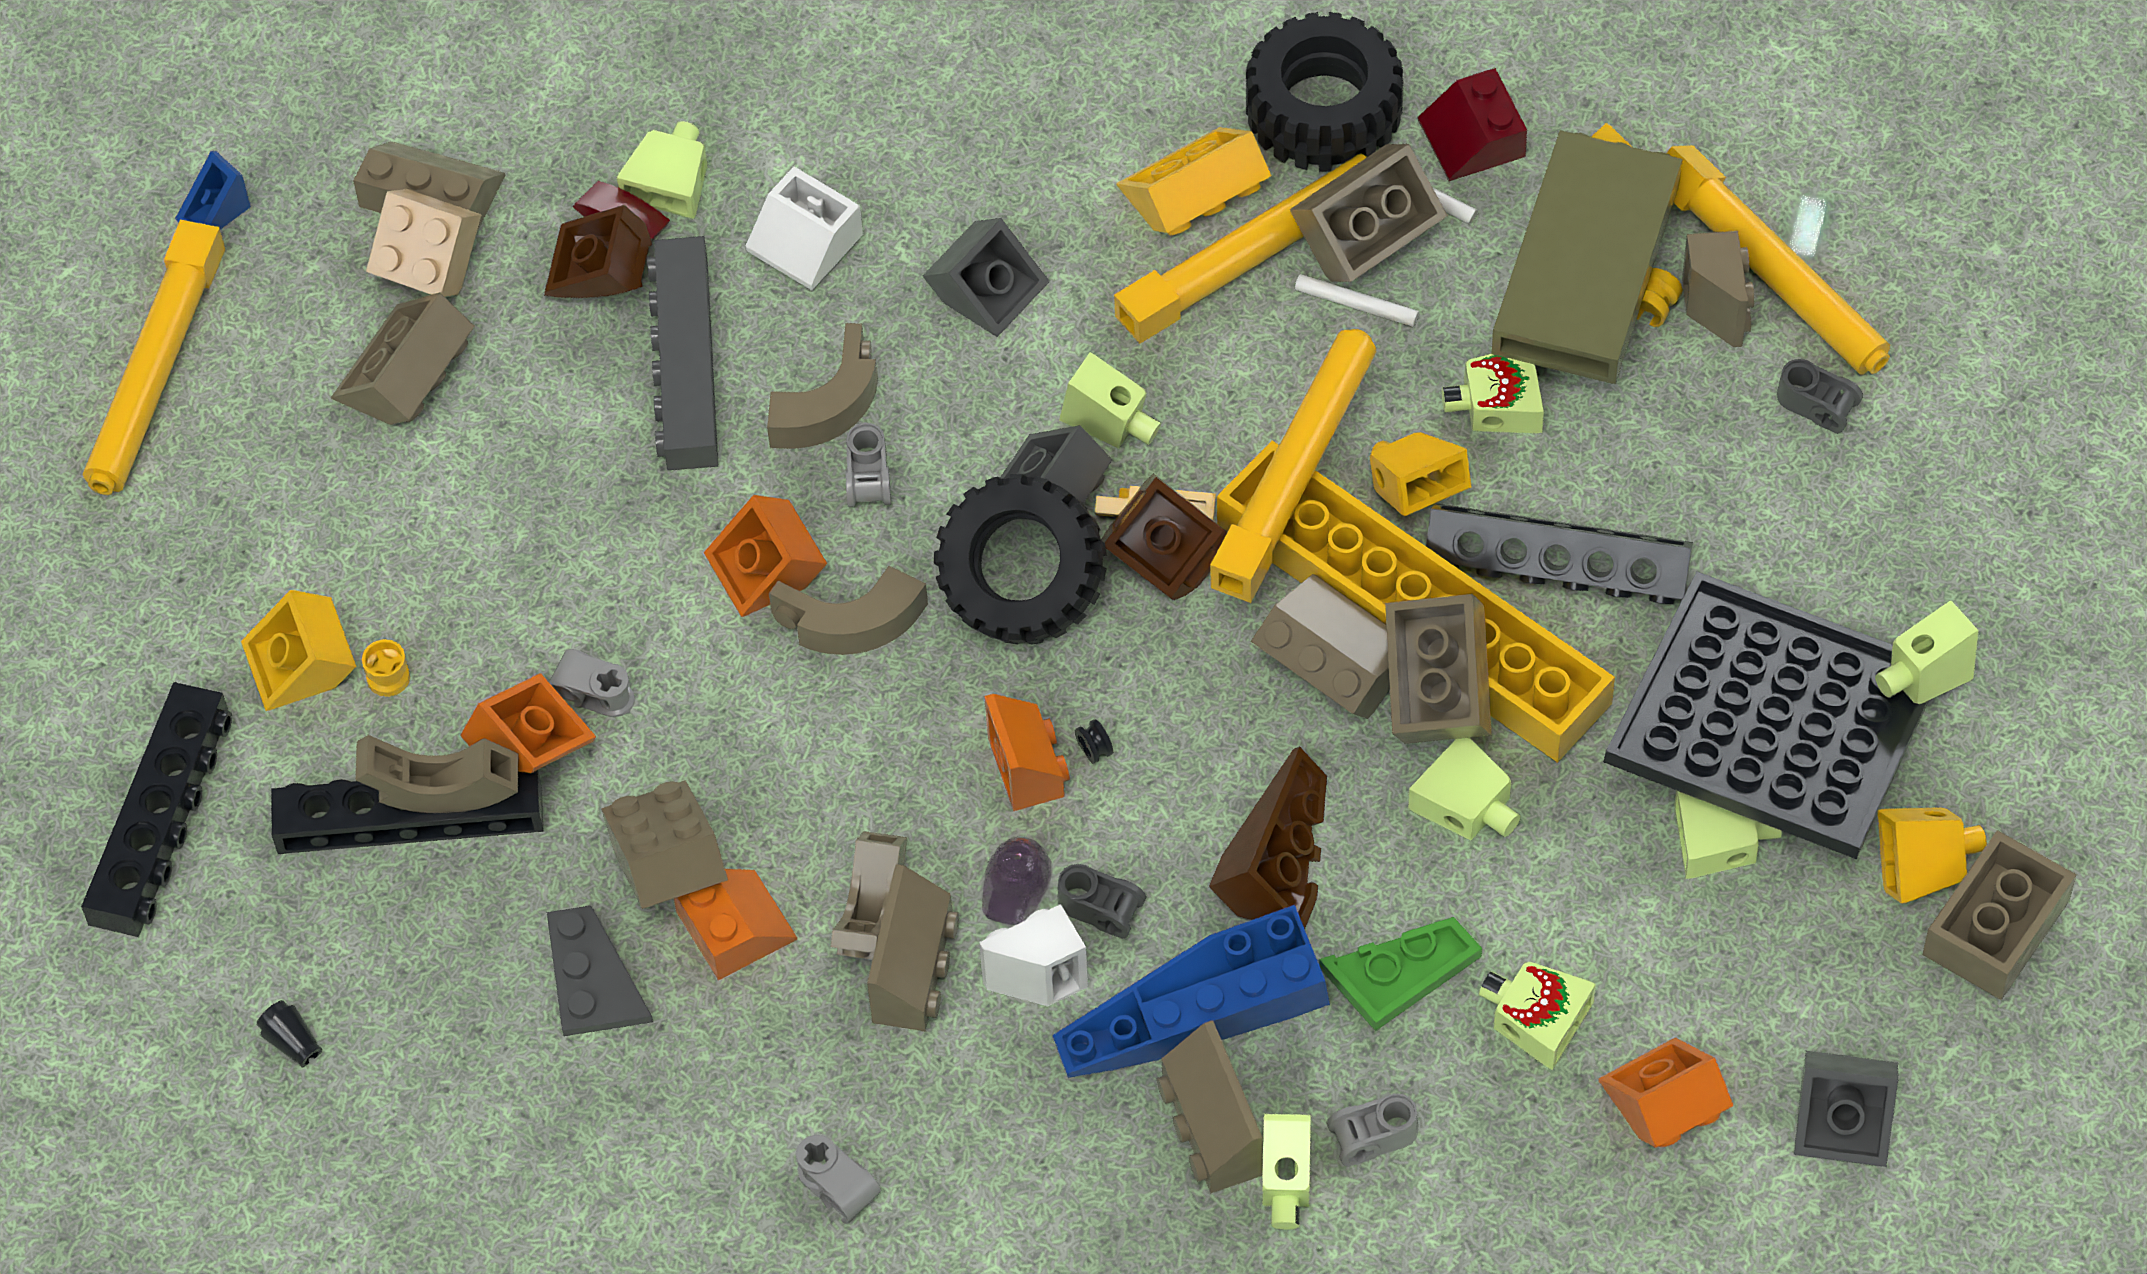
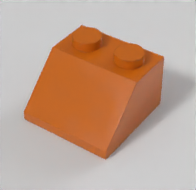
[703,495,827,617]
[460,673,596,773]
[984,694,1070,811]
[674,869,798,981]
[1598,1037,1734,1148]

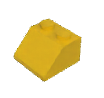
[241,589,356,711]

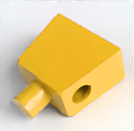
[1370,432,1471,516]
[1877,807,1987,904]

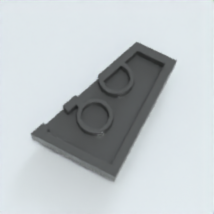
[547,905,653,1037]

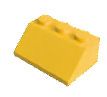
[1116,127,1271,236]

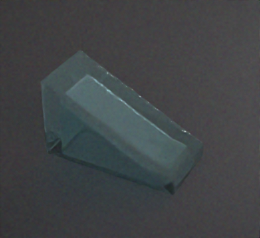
[1790,196,1828,258]

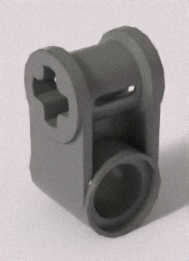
[1777,359,1863,434]
[1057,864,1146,939]

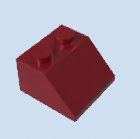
[1417,68,1527,181]

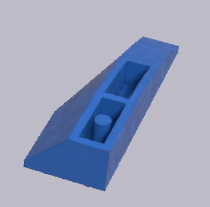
[1052,905,1330,1078]

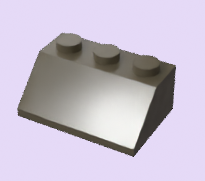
[353,141,505,231]
[331,292,475,425]
[1251,574,1390,719]
[867,864,959,1032]
[1156,1020,1262,1193]

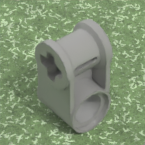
[845,422,891,507]
[549,649,635,717]
[1327,1093,1418,1167]
[796,1134,881,1223]

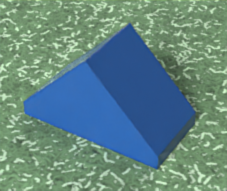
[175,151,251,230]

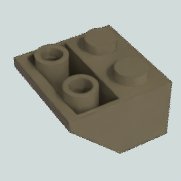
[1682,231,1754,347]

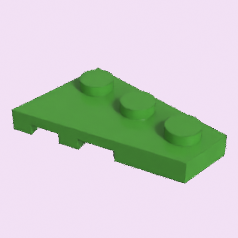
[1319,917,1482,1031]

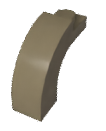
[767,323,878,449]
[769,566,928,655]
[355,735,518,813]
[831,831,907,960]

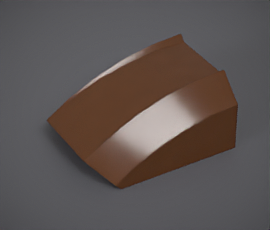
[544,205,652,298]
[1101,473,1227,600]

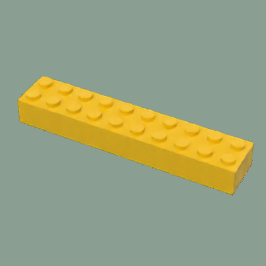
[1217,440,1615,763]

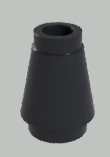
[256,1000,322,1068]

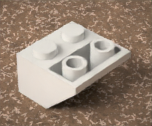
[746,166,863,290]
[979,904,1088,1006]

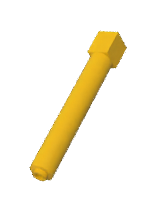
[1667,145,1890,375]
[1114,154,1367,344]
[83,220,225,495]
[1210,329,1377,603]

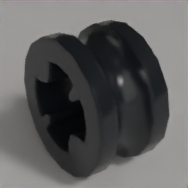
[1075,719,1114,764]

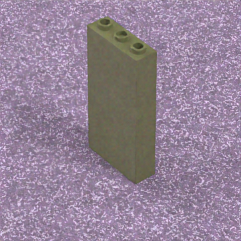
[1491,130,1682,385]

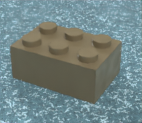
[1290,144,1447,282]
[1385,594,1492,744]
[601,780,728,909]
[1923,830,2077,1000]

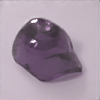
[982,837,1052,925]

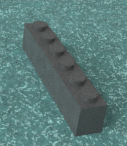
[647,236,718,471]

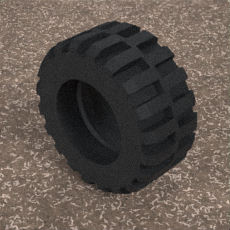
[1246,12,1403,172]
[934,474,1107,645]

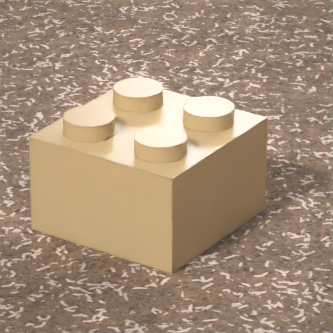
[366,189,482,297]

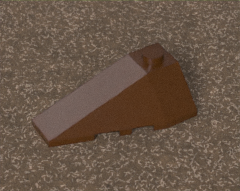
[1209,746,1327,929]

